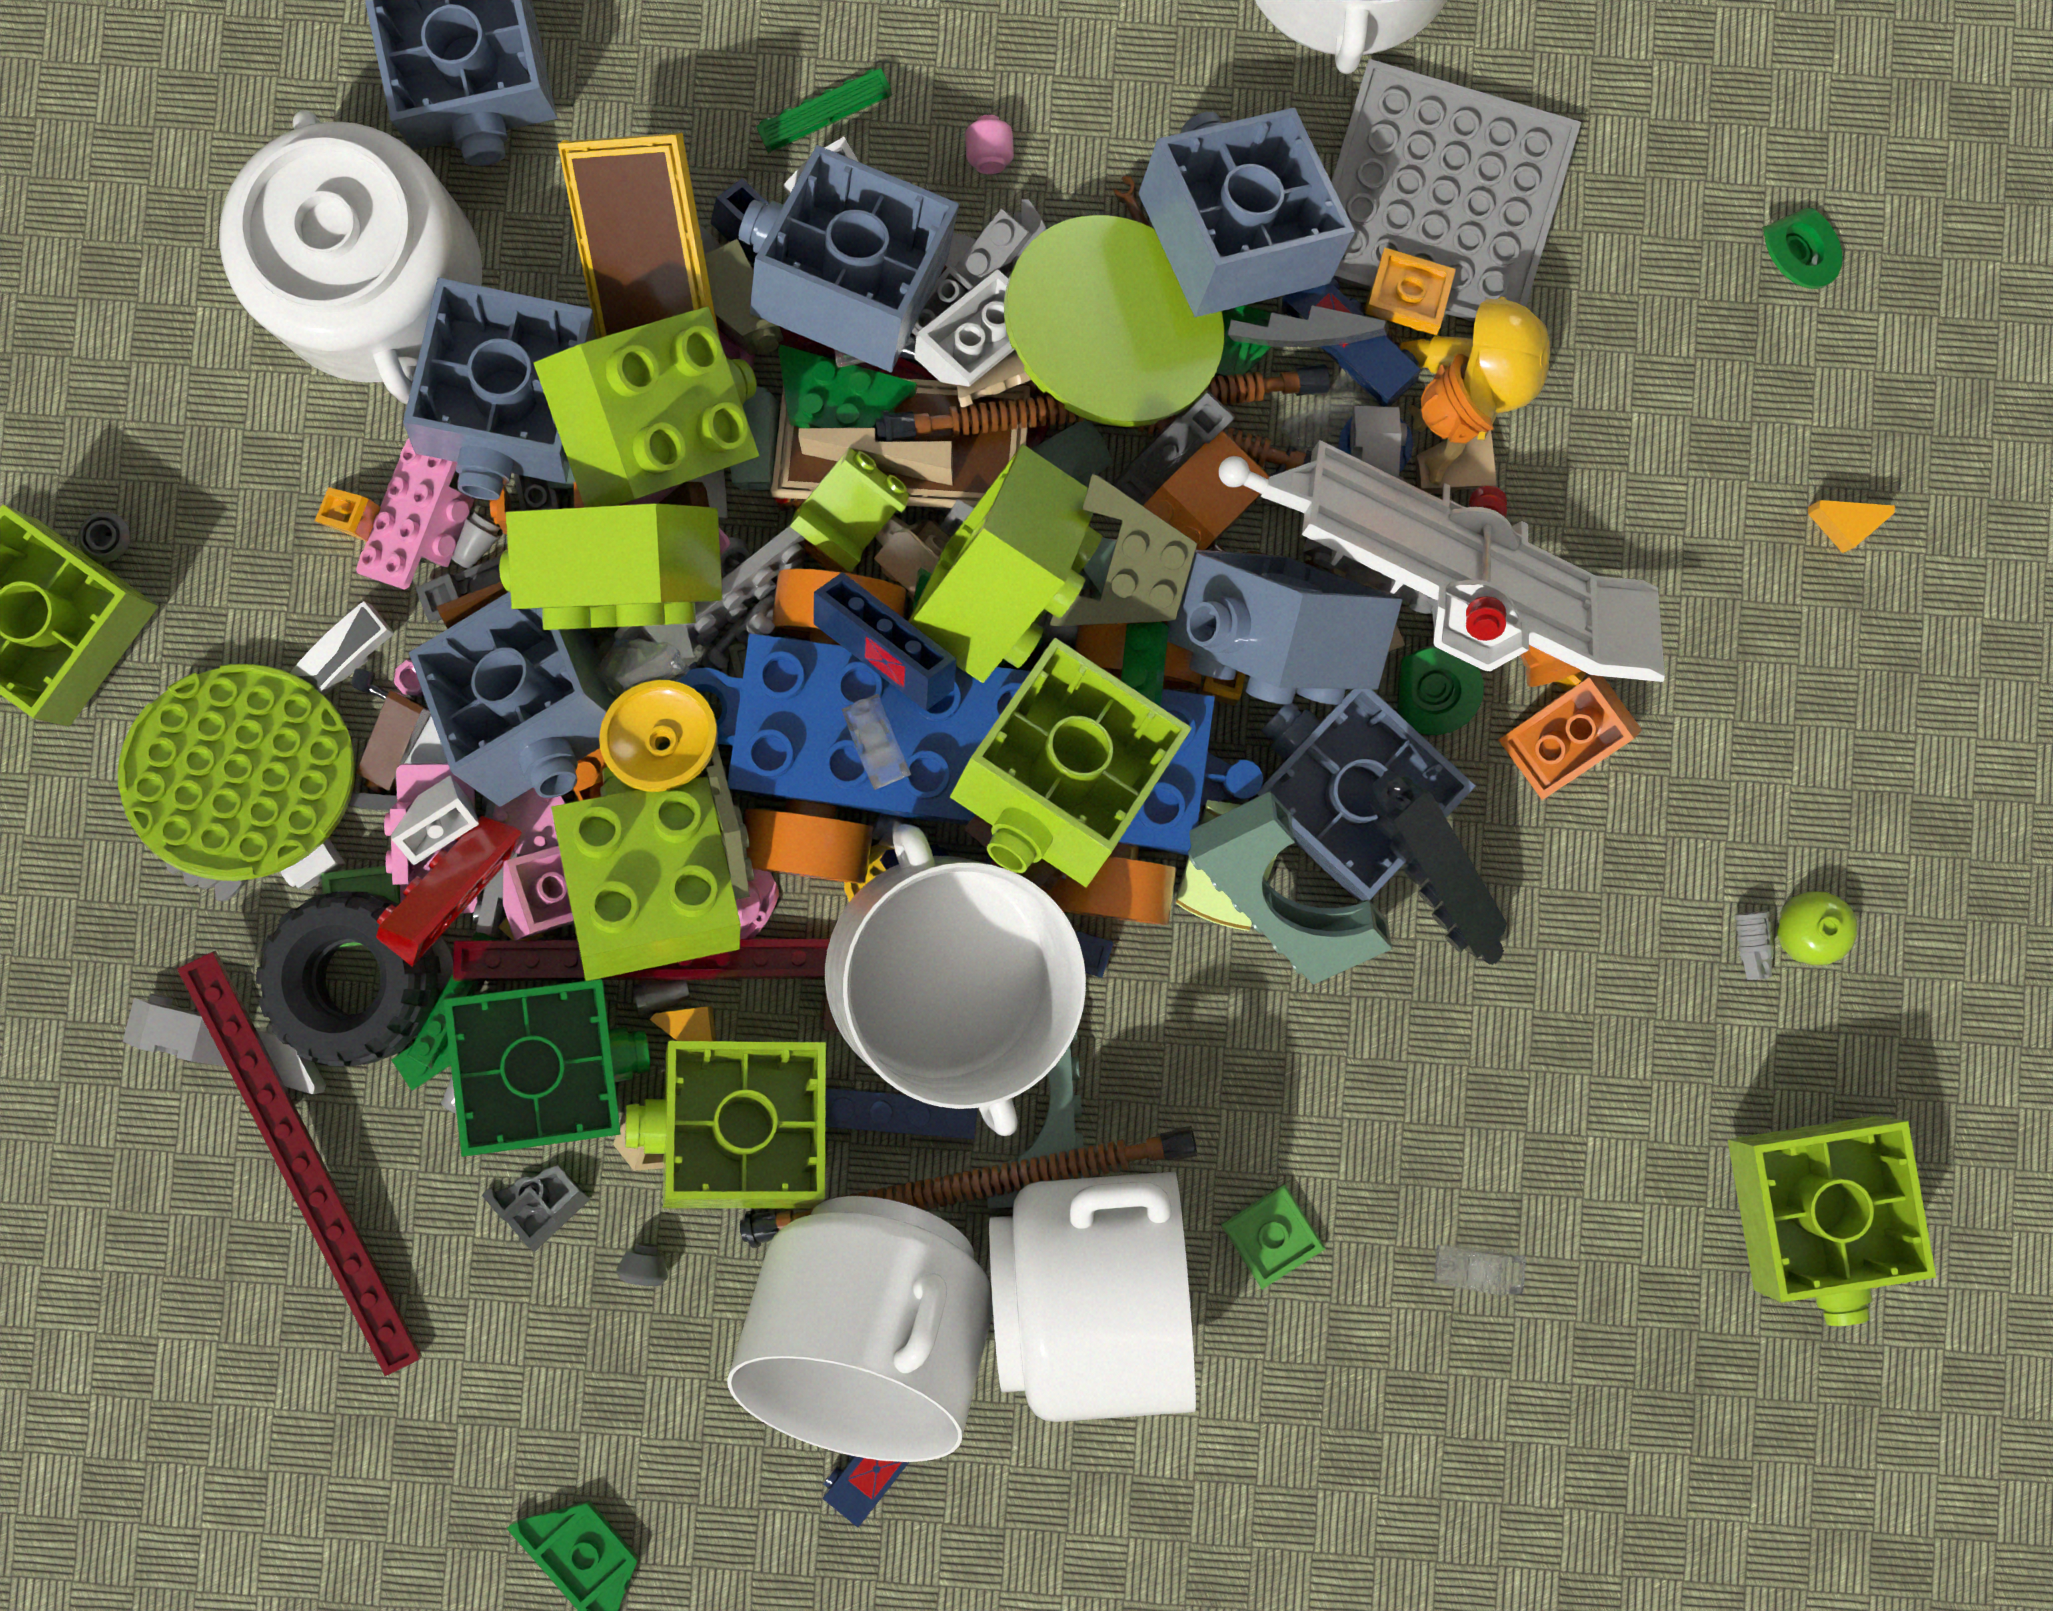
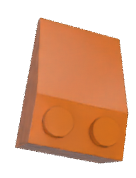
[1143,430,1270,550]
[1498,674,1642,800]

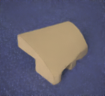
[957,349,1031,407]
[1415,430,1496,493]

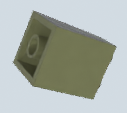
[704,239,784,356]

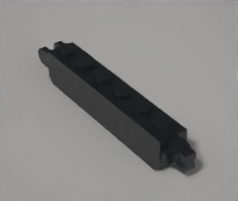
[1370,769,1507,965]

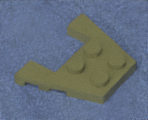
[1050,474,1197,626]
[704,743,754,900]

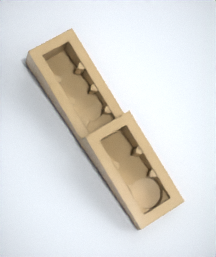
[799,428,953,486]

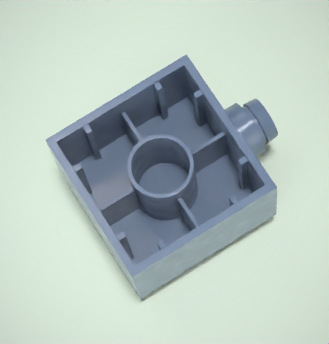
[365,0,558,166]
[1138,107,1355,317]
[739,145,959,372]
[403,277,597,500]
[1167,550,1403,705]
[409,592,616,807]
[1248,689,1475,902]

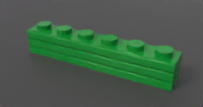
[756,68,892,154]
[407,932,498,1069]

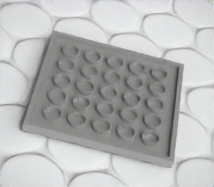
[1331,59,1581,322]

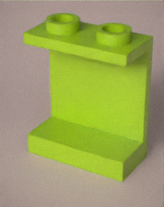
[790,447,910,572]

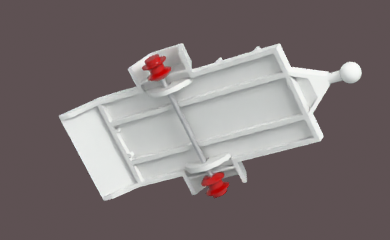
[1219,440,1665,682]

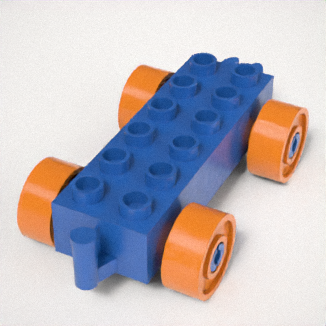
[675,569,1263,925]

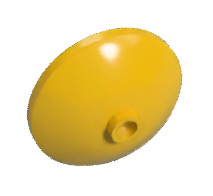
[599,680,718,792]

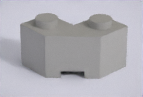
[1350,406,1407,481]
[123,994,226,1066]

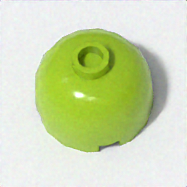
[1777,891,1858,965]

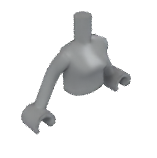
[701,584,777,671]

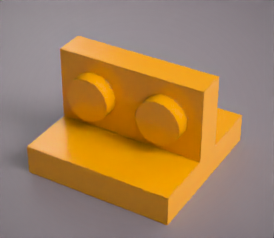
[1364,247,1456,335]

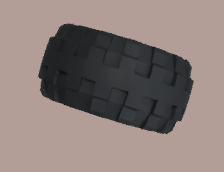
[256,891,441,1067]

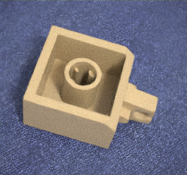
[874,515,951,601]

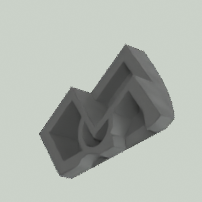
[482,1165,590,1252]

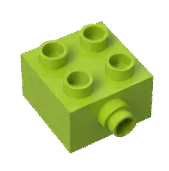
[533,306,759,507]
[908,444,1102,683]
[0,504,158,727]
[499,504,723,630]
[950,638,1192,887]
[551,766,741,981]
[625,1041,826,1208]
[1727,1115,1936,1326]

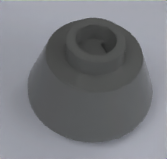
[78,512,130,562]
[616,1243,668,1286]

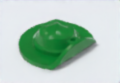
[1762,208,1843,289]
[1397,646,1484,735]

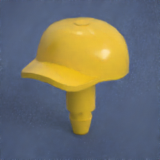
[1398,297,1550,441]

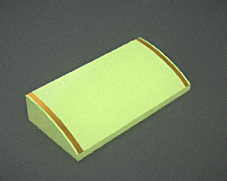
[1176,800,1277,931]

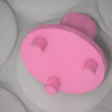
[493,787,566,855]

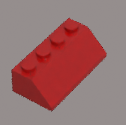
[376,816,522,967]

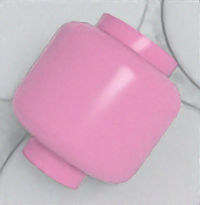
[965,115,1014,174]

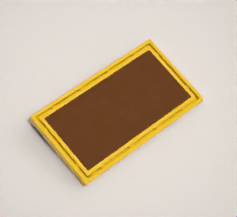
[558,132,719,339]

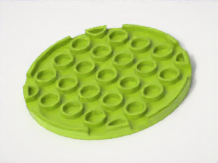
[1004,215,1224,427]
[118,664,355,881]

